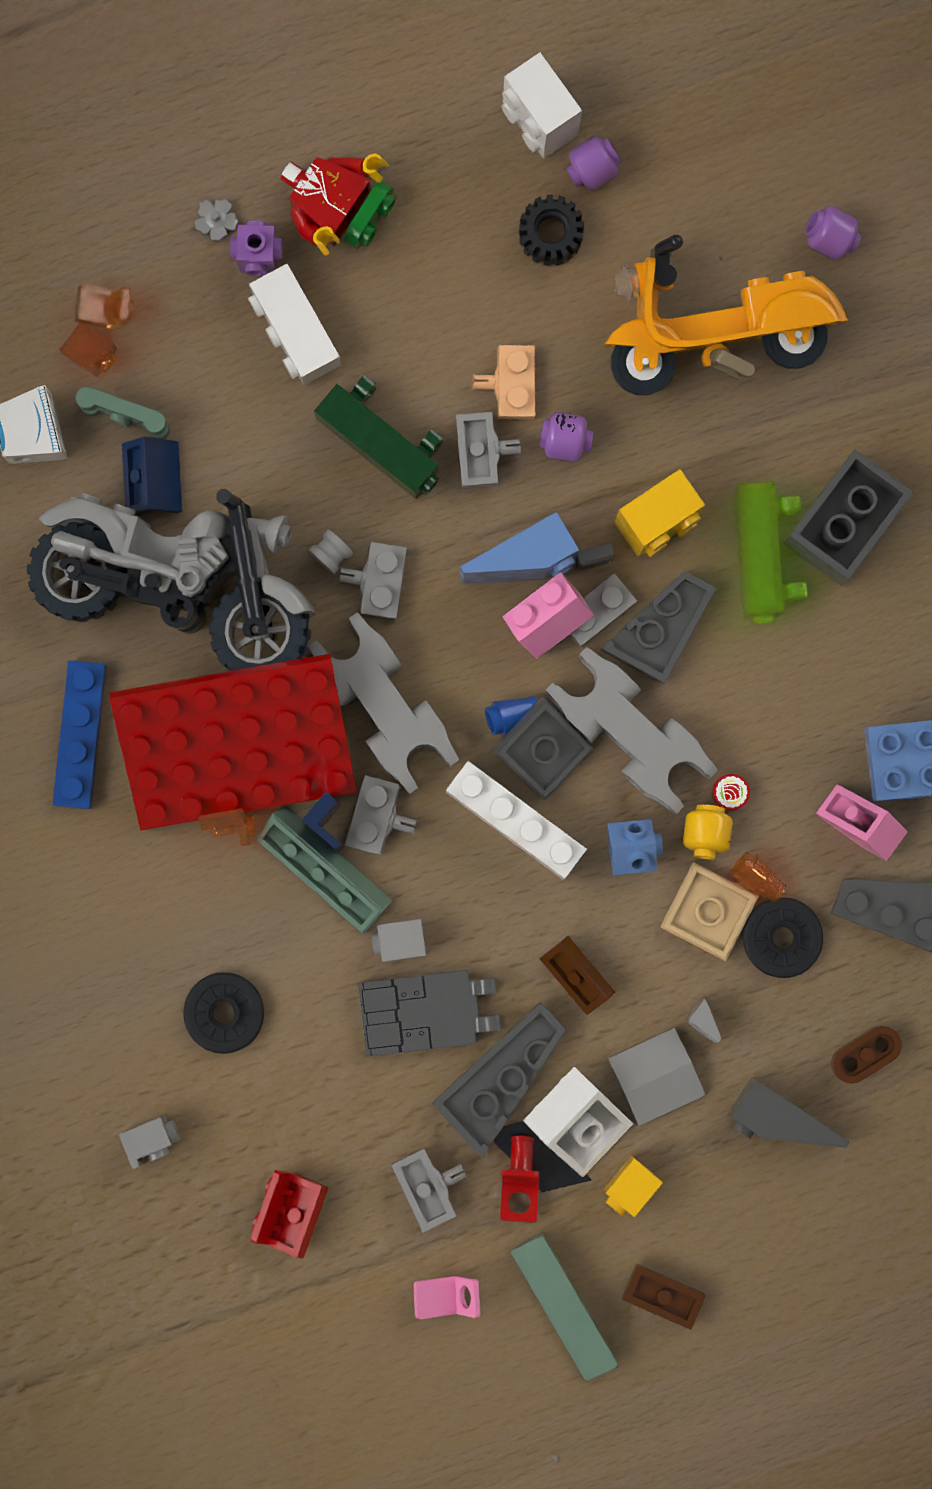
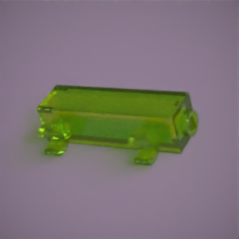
[734,482,808,624]

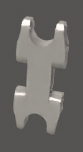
[308,612,459,795]
[545,647,718,815]

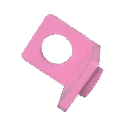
[413,1275,480,1319]

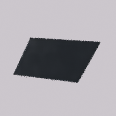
[494,1121,591,1193]

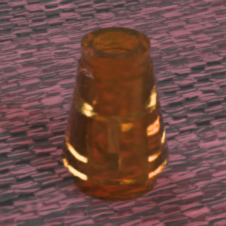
[730,852,786,902]

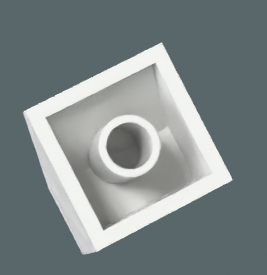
[523,1067,633,1177]

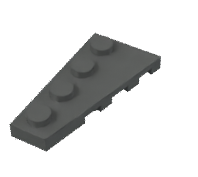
[432,1002,566,1158]

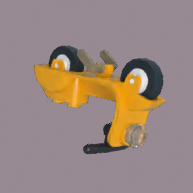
[603,235,848,395]

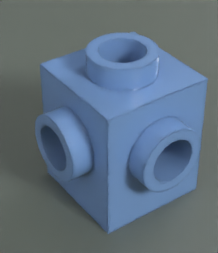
[607,819,663,875]

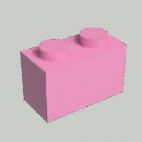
[502,572,594,659]

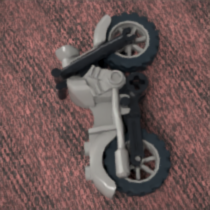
[27,489,316,671]

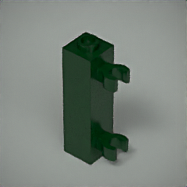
[314,374,443,499]

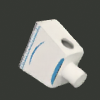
[0,385,68,464]

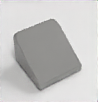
[685,998,721,1043]

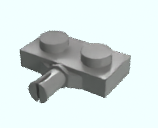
[456,412,521,489]
[339,542,407,620]
[345,775,418,856]
[391,1147,467,1233]

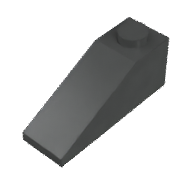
[727,1078,850,1148]

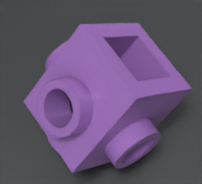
[230,220,283,276]

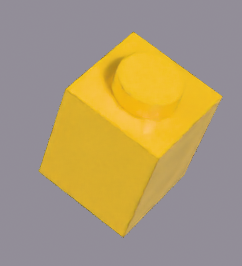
[603,1155,663,1217]

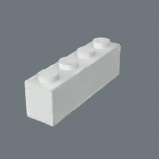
[446,761,587,880]

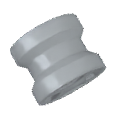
[308,529,354,575]

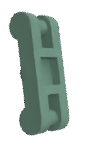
[75,387,170,439]

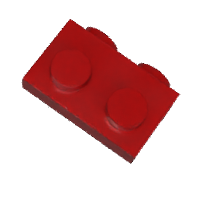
[250,1170,329,1258]

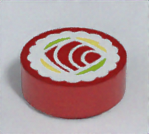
[712,774,750,811]

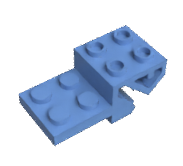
[864,720,932,802]

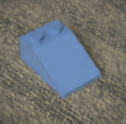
[460,512,579,584]

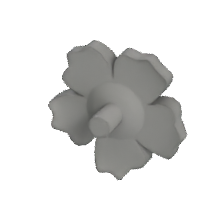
[194,199,239,242]

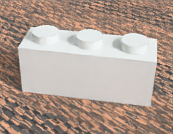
[248,264,341,386]

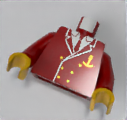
[280,153,389,256]

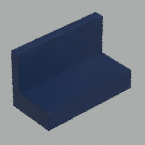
[122,437,182,516]
[302,792,344,852]

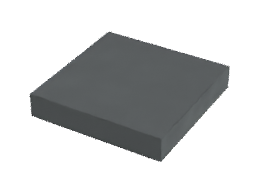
[492,697,594,801]

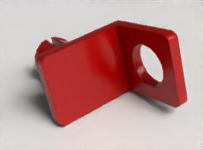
[500,1136,539,1223]

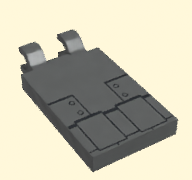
[358,970,501,1057]

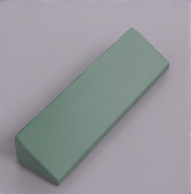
[254,806,392,934]
[510,1232,619,1381]

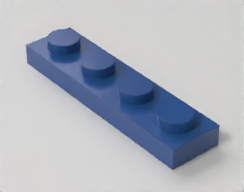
[53,661,107,809]

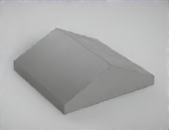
[608,1028,705,1126]

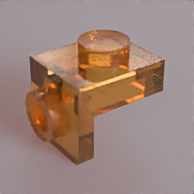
[74,284,134,330]

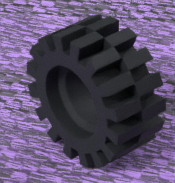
[519,195,584,266]

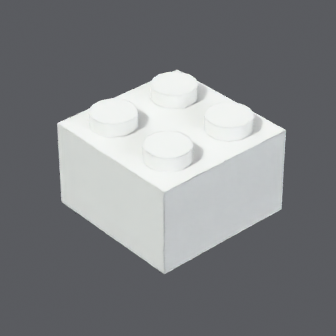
[501,53,582,159]

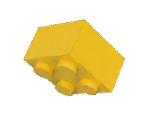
[614,469,705,558]

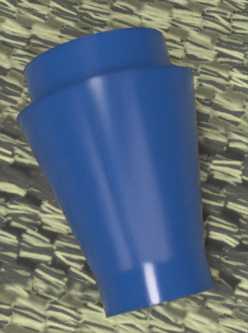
[484,695,538,736]

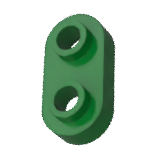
[344,181,396,249]

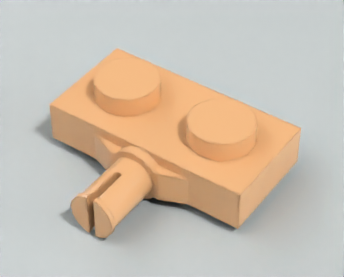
[472,345,535,420]

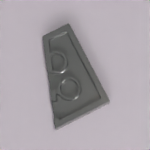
[600,571,716,684]
[830,879,932,953]

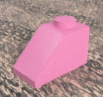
[816,784,908,861]

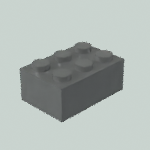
[784,449,914,586]

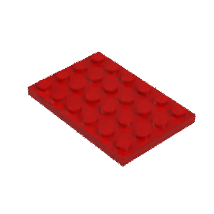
[109,653,357,831]

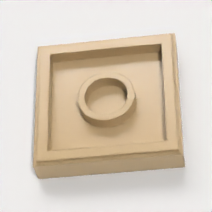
[660,862,759,961]

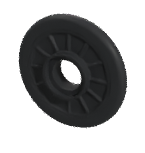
[743,897,823,978]
[183,972,264,1054]

